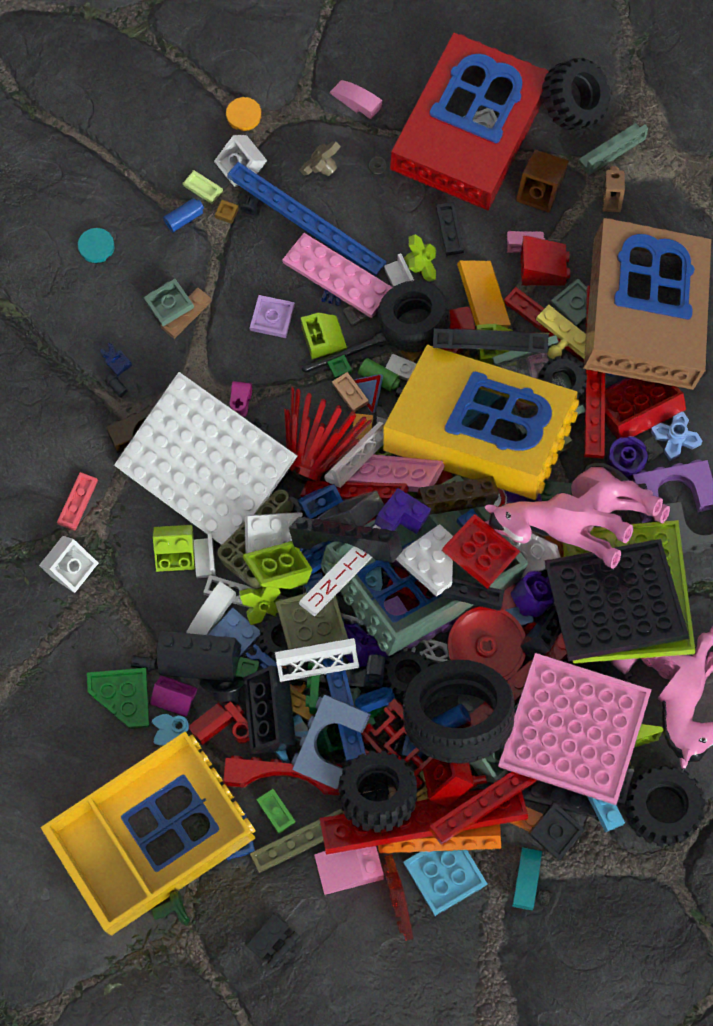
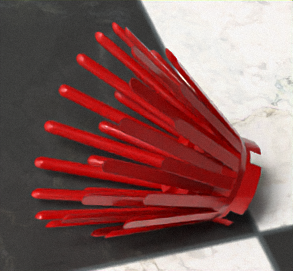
[284,387,372,481]

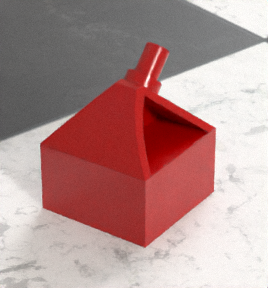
[422,758,487,807]

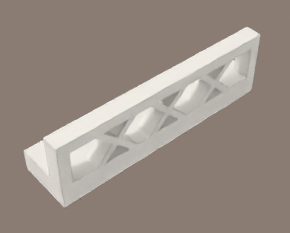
[324,422,384,488]
[275,638,359,682]

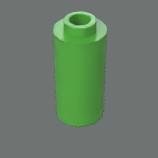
[358,358,401,392]

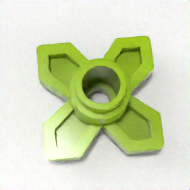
[404,234,436,282]
[239,586,281,625]

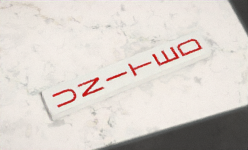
[299,524,381,617]

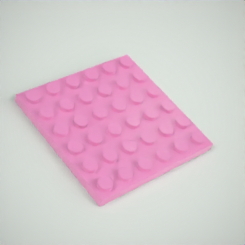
[498,653,651,805]

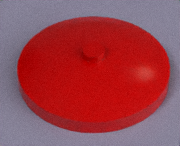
[447,606,526,680]

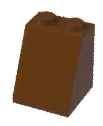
[516,149,569,213]

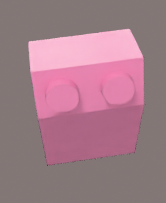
[314,846,384,895]

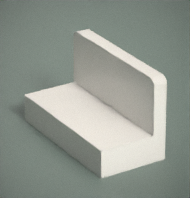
[384,253,414,287]
[194,533,216,578]

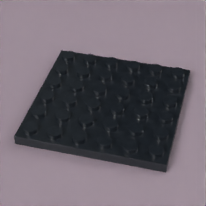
[545,539,689,661]

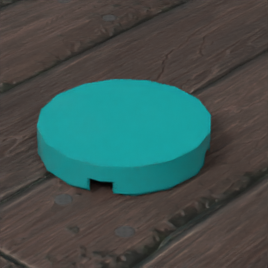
[78,228,115,263]

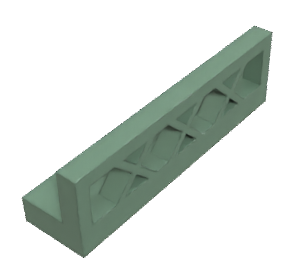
[578,123,648,175]

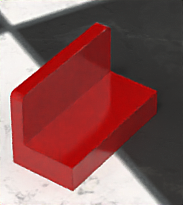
[189,703,233,745]

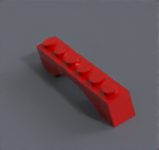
[223,756,342,796]

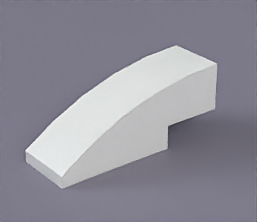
[186,582,237,635]

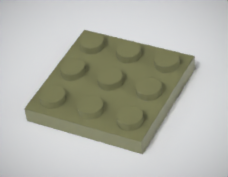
[276,593,348,650]

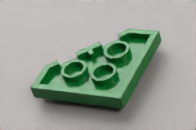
[87,668,150,729]

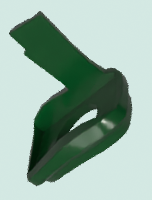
[152,891,191,926]

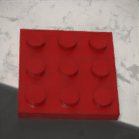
[441,514,520,589]

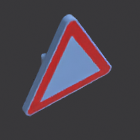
[354,374,383,413]

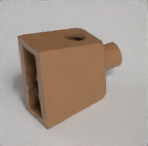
[602,166,625,212]

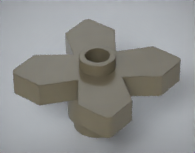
[299,141,341,176]

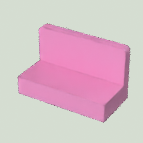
[507,231,545,253]

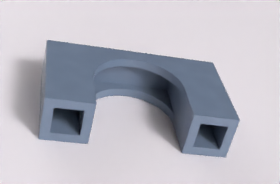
[292,695,371,789]

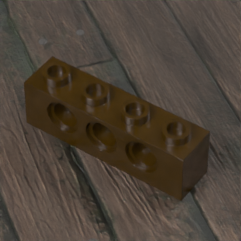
[415,477,499,515]

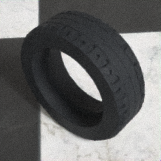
[403,660,514,763]

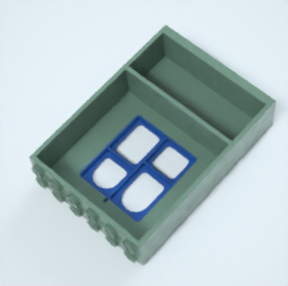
[321,475,528,656]

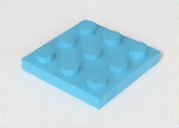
[403,850,487,916]

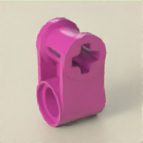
[230,381,252,417]

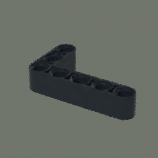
[286,655,385,693]

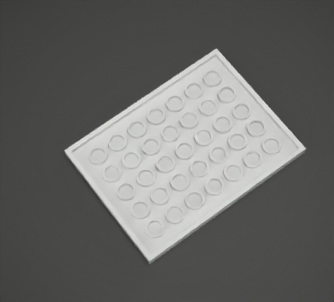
[114,372,297,545]

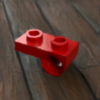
[225,701,249,744]

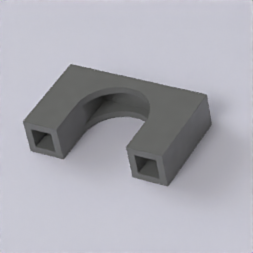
[665,502,713,554]

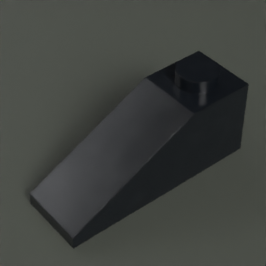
[520,605,561,661]

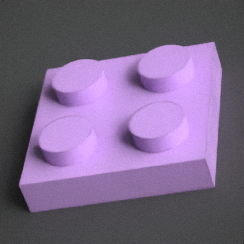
[250,295,295,338]

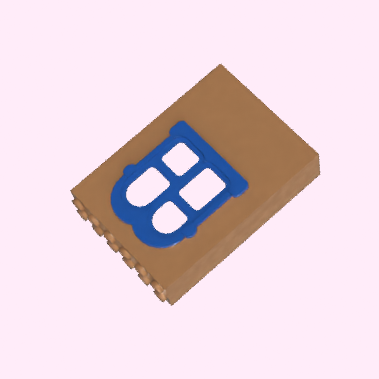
[584,218,711,390]

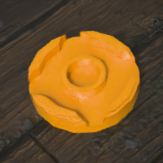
[226,97,262,131]

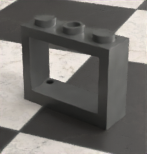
[316,490,384,526]

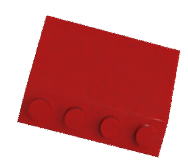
[605,377,686,439]

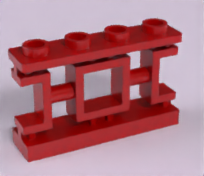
[361,698,433,790]

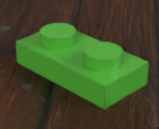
[256,789,296,834]

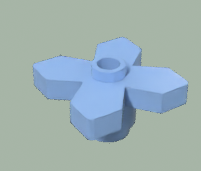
[651,412,702,461]

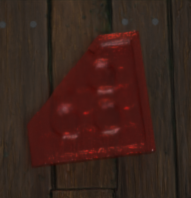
[382,854,414,941]

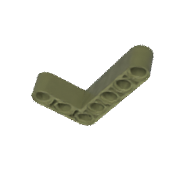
[217,490,293,589]

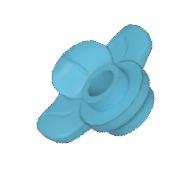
[152,714,189,746]

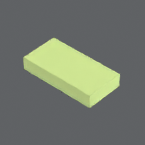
[183,170,223,204]

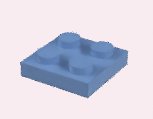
[208,608,260,659]

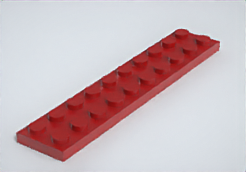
[319,789,528,855]

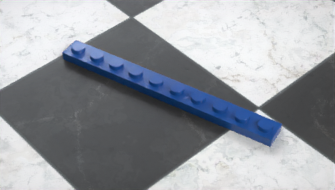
[227,162,386,277]
[304,573,366,763]

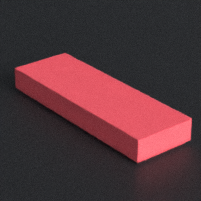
[57,472,98,531]

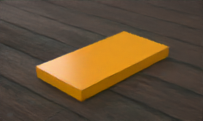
[457,261,511,328]

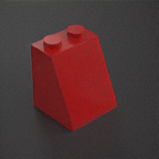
[520,236,570,286]

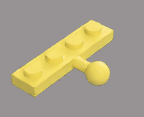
[536,305,586,359]

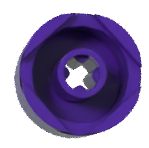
[607,436,648,481]
[510,571,554,617]

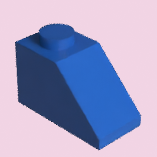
[297,484,343,518]

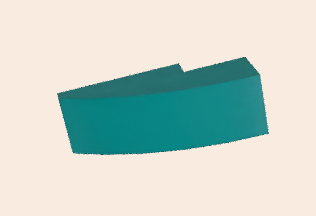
[512,847,542,910]

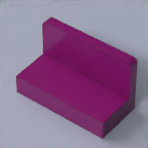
[150,676,198,716]

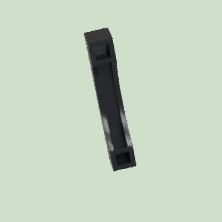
[433,327,549,353]
[289,517,403,563]

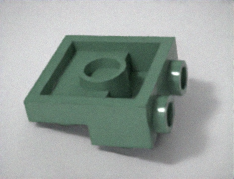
[144,279,195,326]

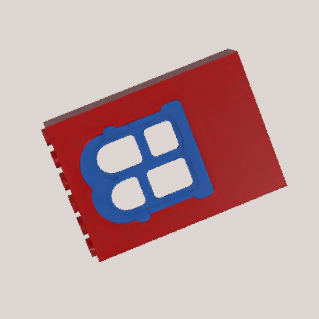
[390,33,549,211]

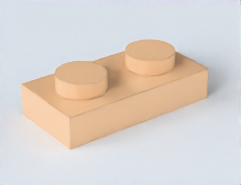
[332,372,369,412]

